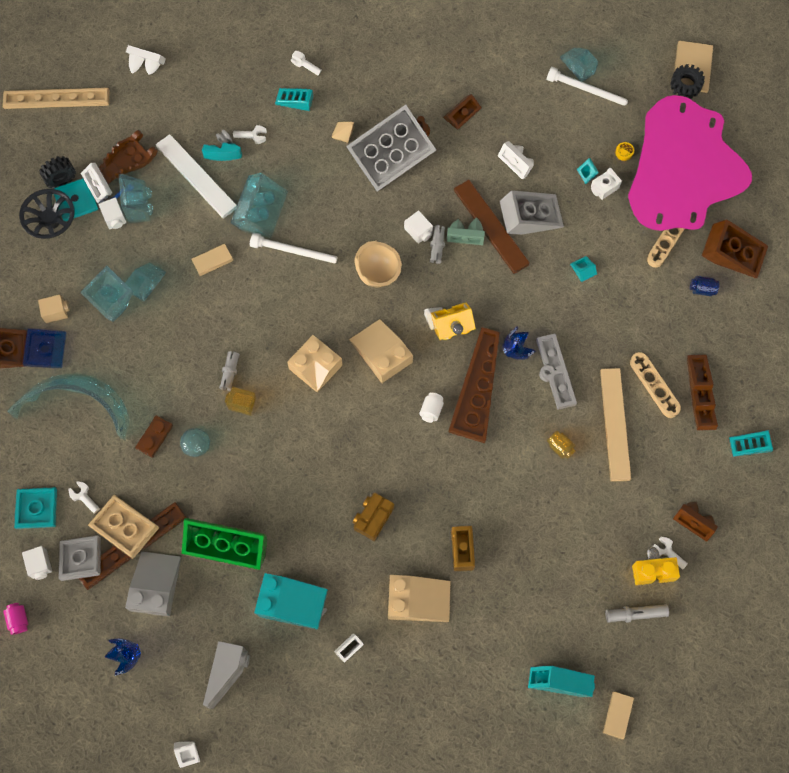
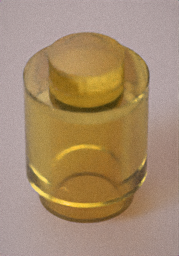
[547,431,576,459]

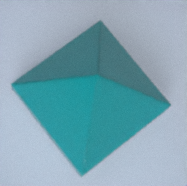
[577,158,599,184]

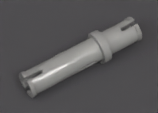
[605,604,669,623]

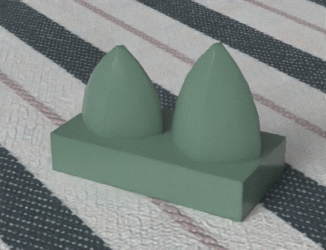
[447,218,485,245]

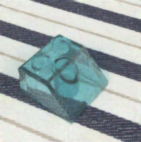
[119,174,153,224]
[80,266,133,322]

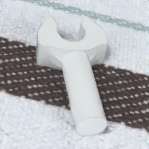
[291,51,322,76]
[233,125,267,144]
[69,481,100,514]
[653,537,688,569]

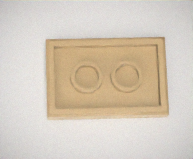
[674,41,713,93]
[88,495,159,559]

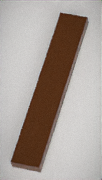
[454,180,529,274]
[79,502,187,590]

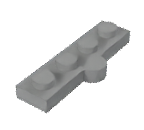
[536,334,577,410]

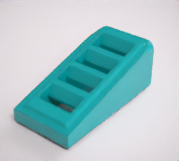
[275,88,313,111]
[729,430,773,457]

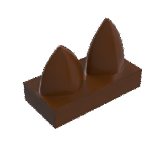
[673,501,718,542]

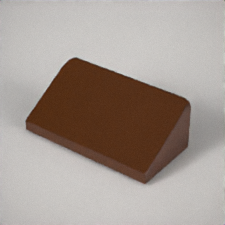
[443,94,482,130]

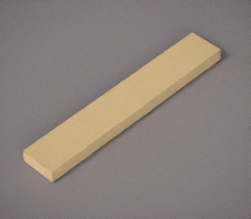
[3,88,110,109]
[600,368,631,481]

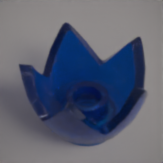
[503,326,536,360]
[105,638,141,676]

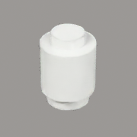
[419,393,444,423]

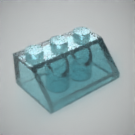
[231,173,288,238]

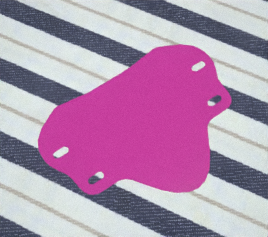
[628,95,752,231]

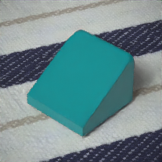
[570,256,597,282]

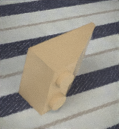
[349,319,413,383]
[388,575,450,622]

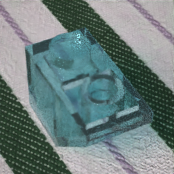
[560,47,598,82]
[124,263,166,301]

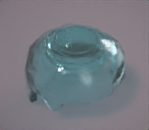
[179,428,210,457]

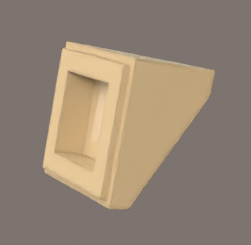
[332,122,354,143]

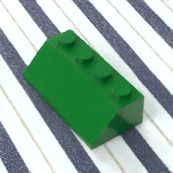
[182,518,268,570]

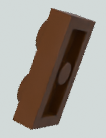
[135,415,173,458]

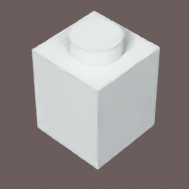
[99,197,126,230]
[404,211,433,244]
[22,546,52,580]

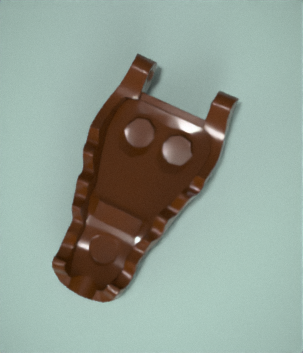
[99,130,158,184]

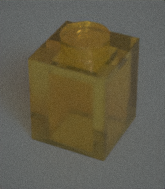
[225,387,256,416]

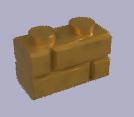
[352,493,395,541]
[451,526,475,571]

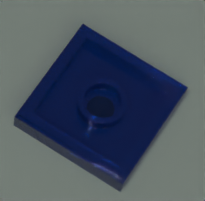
[23,329,67,368]

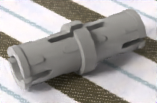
[430,225,445,264]
[219,351,240,391]

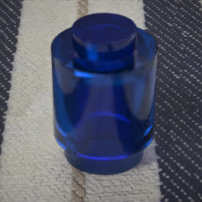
[690,276,719,297]

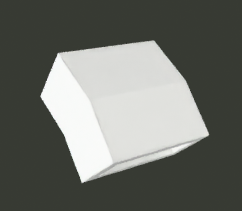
[334,634,364,662]

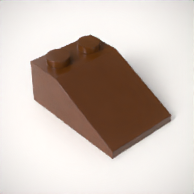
[702,219,768,278]
[0,328,27,368]

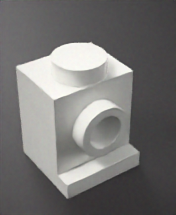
[591,168,622,200]

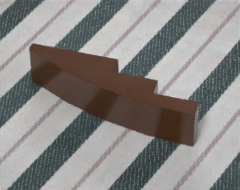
[687,354,718,430]

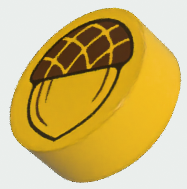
[615,142,634,161]

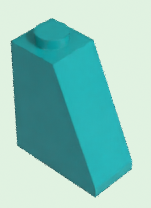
[528,666,595,697]

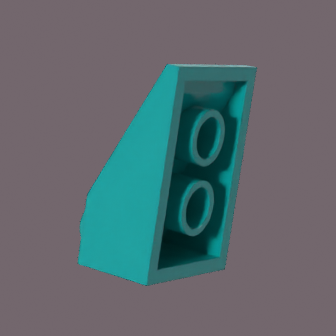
[254,573,328,630]

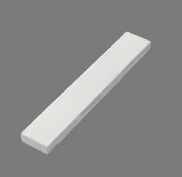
[156,134,237,219]

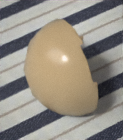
[355,240,402,288]

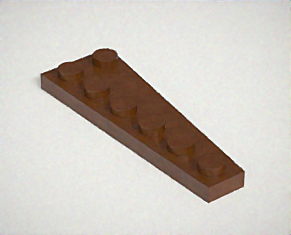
[448,327,500,443]

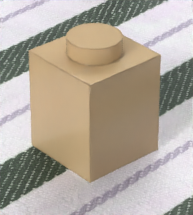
[38,295,70,323]

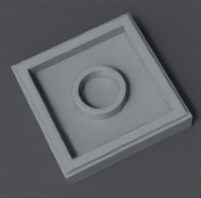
[59,535,101,581]

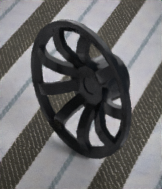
[19,189,75,239]

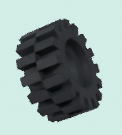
[670,64,705,99]
[39,156,76,189]

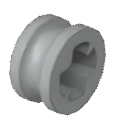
[216,129,233,144]

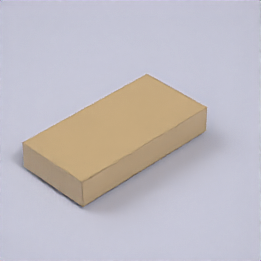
[192,244,233,276]
[603,692,634,739]

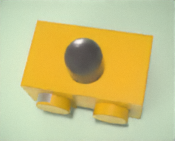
[431,302,476,340]
[632,547,680,585]

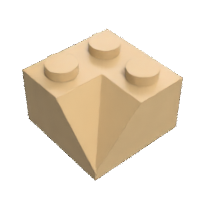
[287,335,342,392]

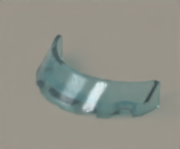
[8,374,130,440]

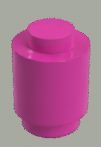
[3,603,29,635]

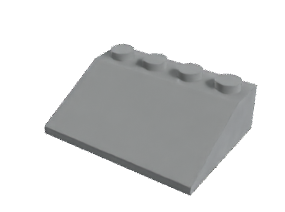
[346,105,436,191]

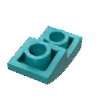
[202,142,242,161]

